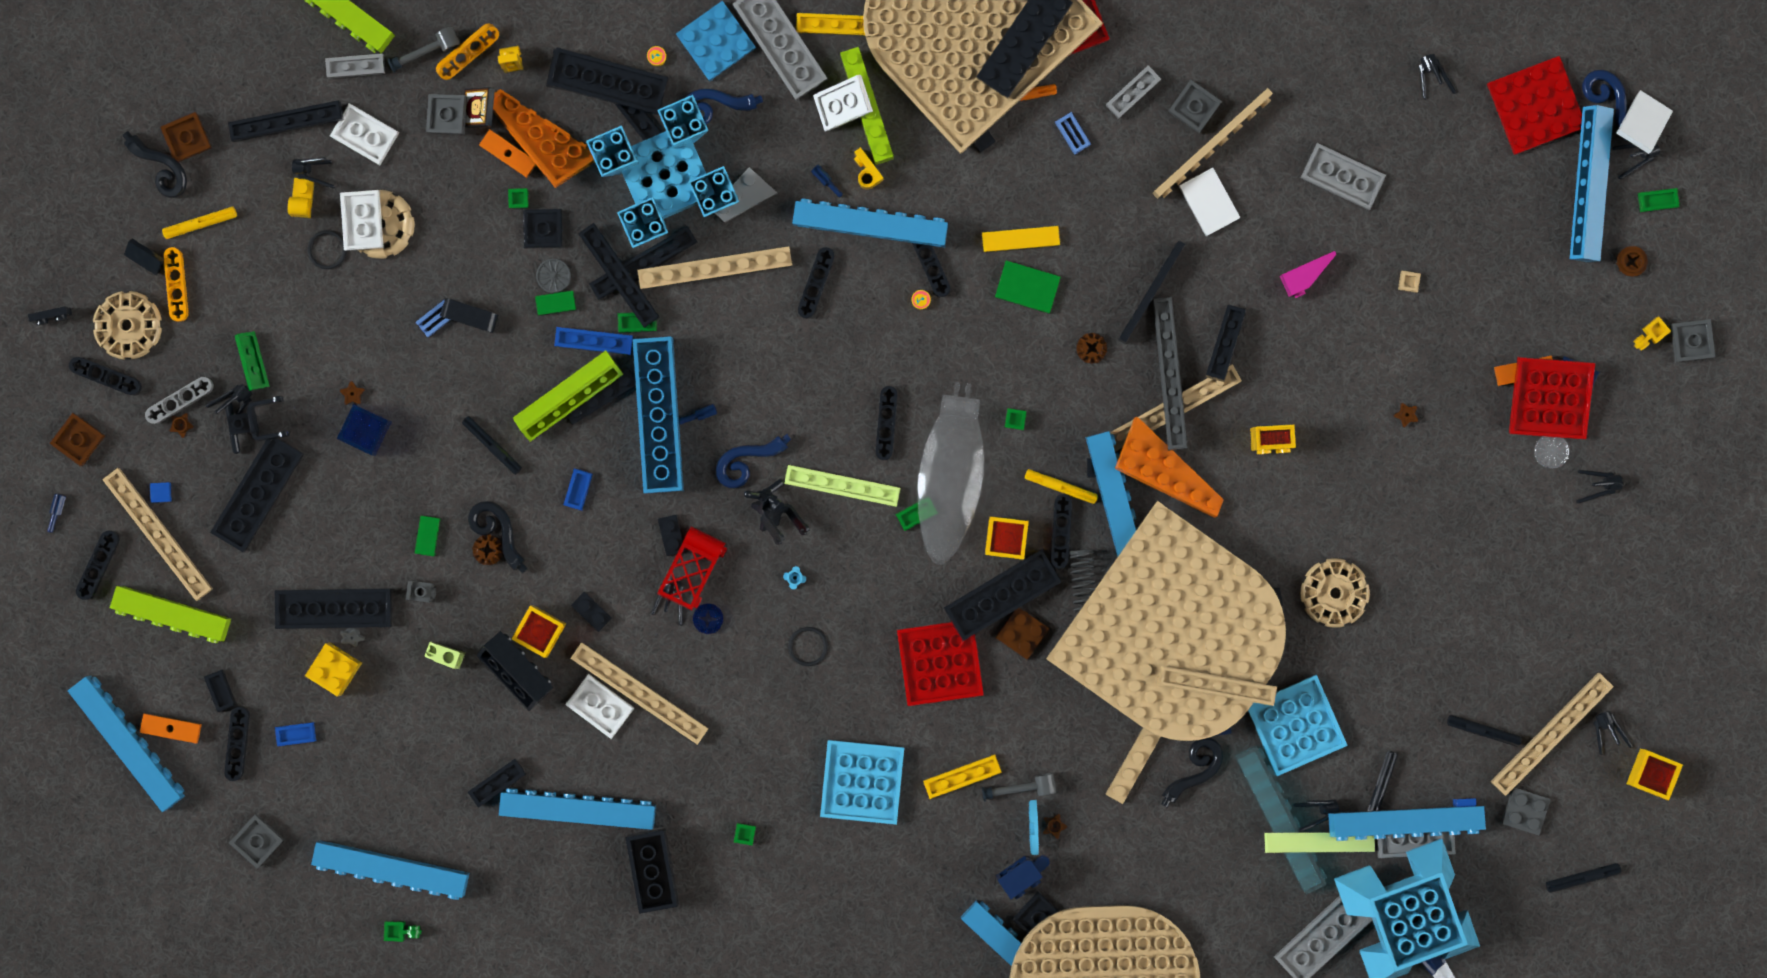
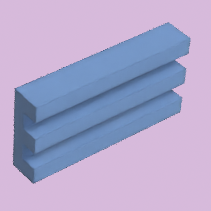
[1055,112,1091,155]
[416,299,450,337]

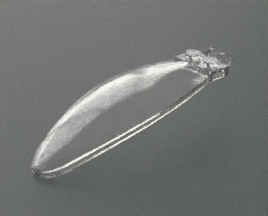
[918,382,984,565]

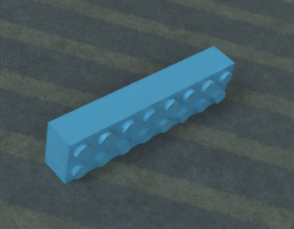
[633,337,684,494]

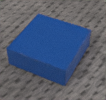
[150,483,172,503]
[1453,798,1476,807]

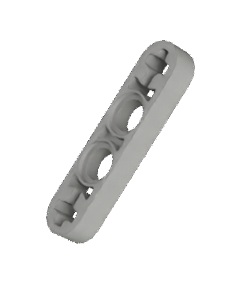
[145,377,214,424]

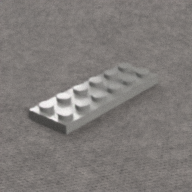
[733,0,828,100]
[1274,896,1372,978]

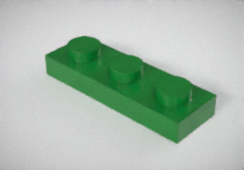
[235,331,270,391]

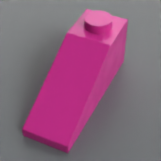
[1280,251,1336,298]

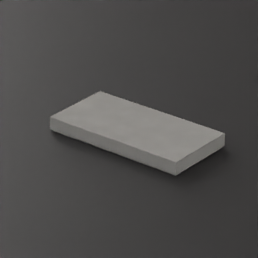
[1300,143,1386,210]
[1377,831,1456,858]

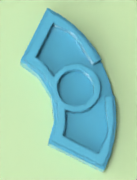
[1029,800,1039,855]

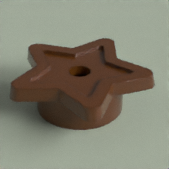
[340,381,365,405]
[1394,403,1418,428]
[169,413,194,438]
[1043,814,1068,839]

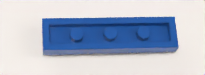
[554,327,633,355]

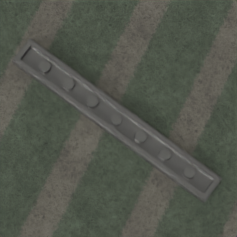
[1153,297,1188,451]

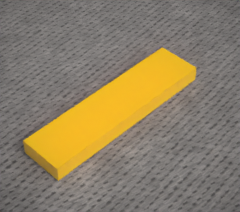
[796,13,865,36]
[982,226,1060,252]
[923,754,1002,799]

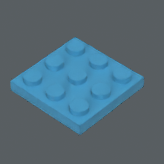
[676,1,756,81]

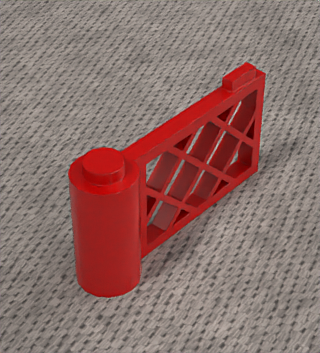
[657,526,727,611]

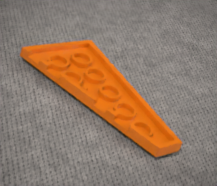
[493,89,595,188]
[1115,417,1224,518]

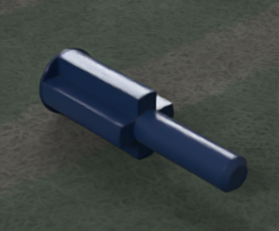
[811,164,843,198]
[679,404,717,425]
[47,493,66,533]

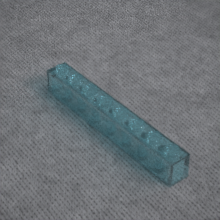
[1234,745,1327,895]

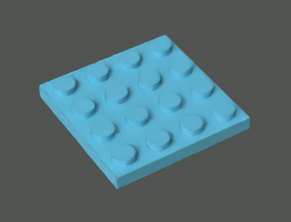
[1248,675,1348,776]
[820,740,904,825]

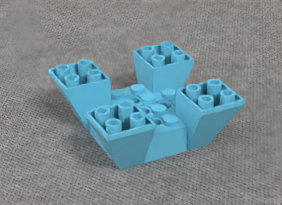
[586,95,739,248]
[1334,838,1480,978]

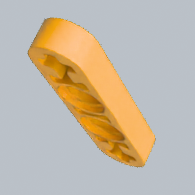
[436,23,499,80]
[164,247,189,322]

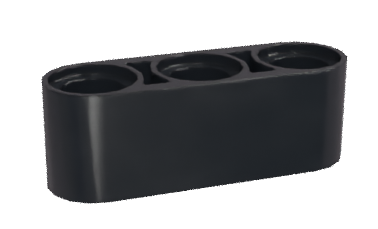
[440,298,499,333]

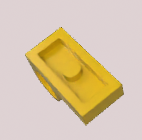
[498,46,523,73]
[854,147,884,190]
[288,178,314,219]

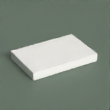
[813,75,873,131]
[1617,90,1673,154]
[330,103,399,165]
[1179,168,1240,236]
[340,190,384,251]
[565,674,635,739]

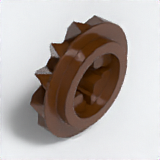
[1616,246,1648,277]
[1076,333,1107,364]
[472,535,503,565]

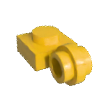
[1633,316,1671,350]

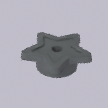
[340,628,365,647]

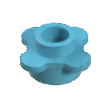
[783,566,806,589]

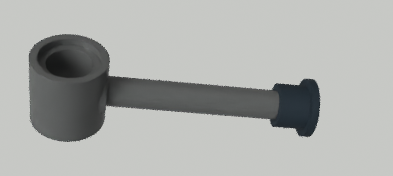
[387,27,460,73]
[982,773,1056,802]

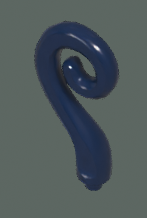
[1582,70,1627,141]
[685,89,763,125]
[716,434,792,489]

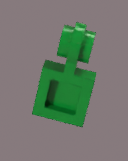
[384,921,422,942]

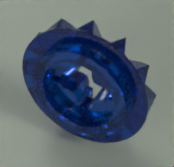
[693,603,723,634]

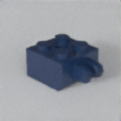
[996,855,1050,899]

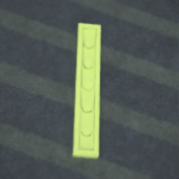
[784,465,901,507]
[1264,833,1375,853]

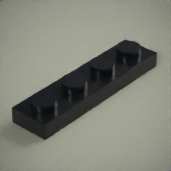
[1206,305,1246,382]
[567,368,636,425]

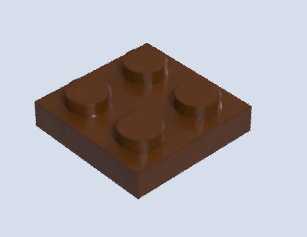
[160,112,212,162]
[49,413,105,466]
[996,608,1049,660]

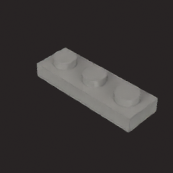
[325,54,385,79]
[1106,65,1161,119]

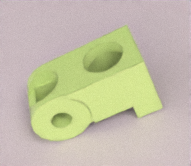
[425,642,466,669]

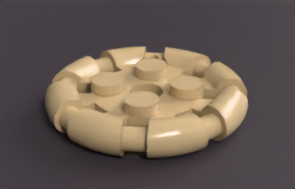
[358,190,415,259]
[93,291,162,360]
[1300,558,1370,628]

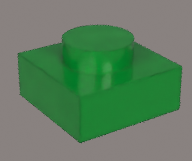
[508,188,529,209]
[1004,408,1027,430]
[734,823,756,846]

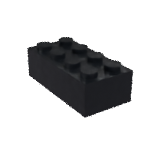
[477,631,553,711]
[625,828,679,914]

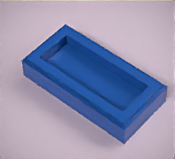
[563,469,593,511]
[275,722,316,746]

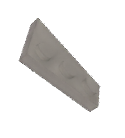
[715,167,778,223]

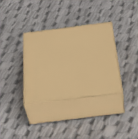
[1398,271,1421,293]

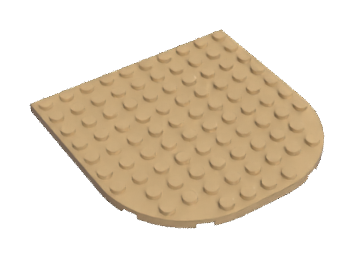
[863,0,1103,154]
[1046,501,1286,741]
[1010,905,1200,978]

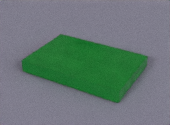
[995,260,1061,314]

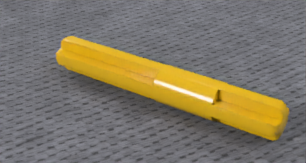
[162,207,237,239]
[1025,469,1098,504]

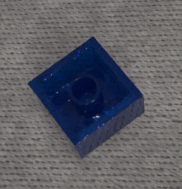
[337,404,392,456]

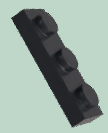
[468,758,526,808]

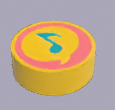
[647,46,667,66]
[912,290,931,310]

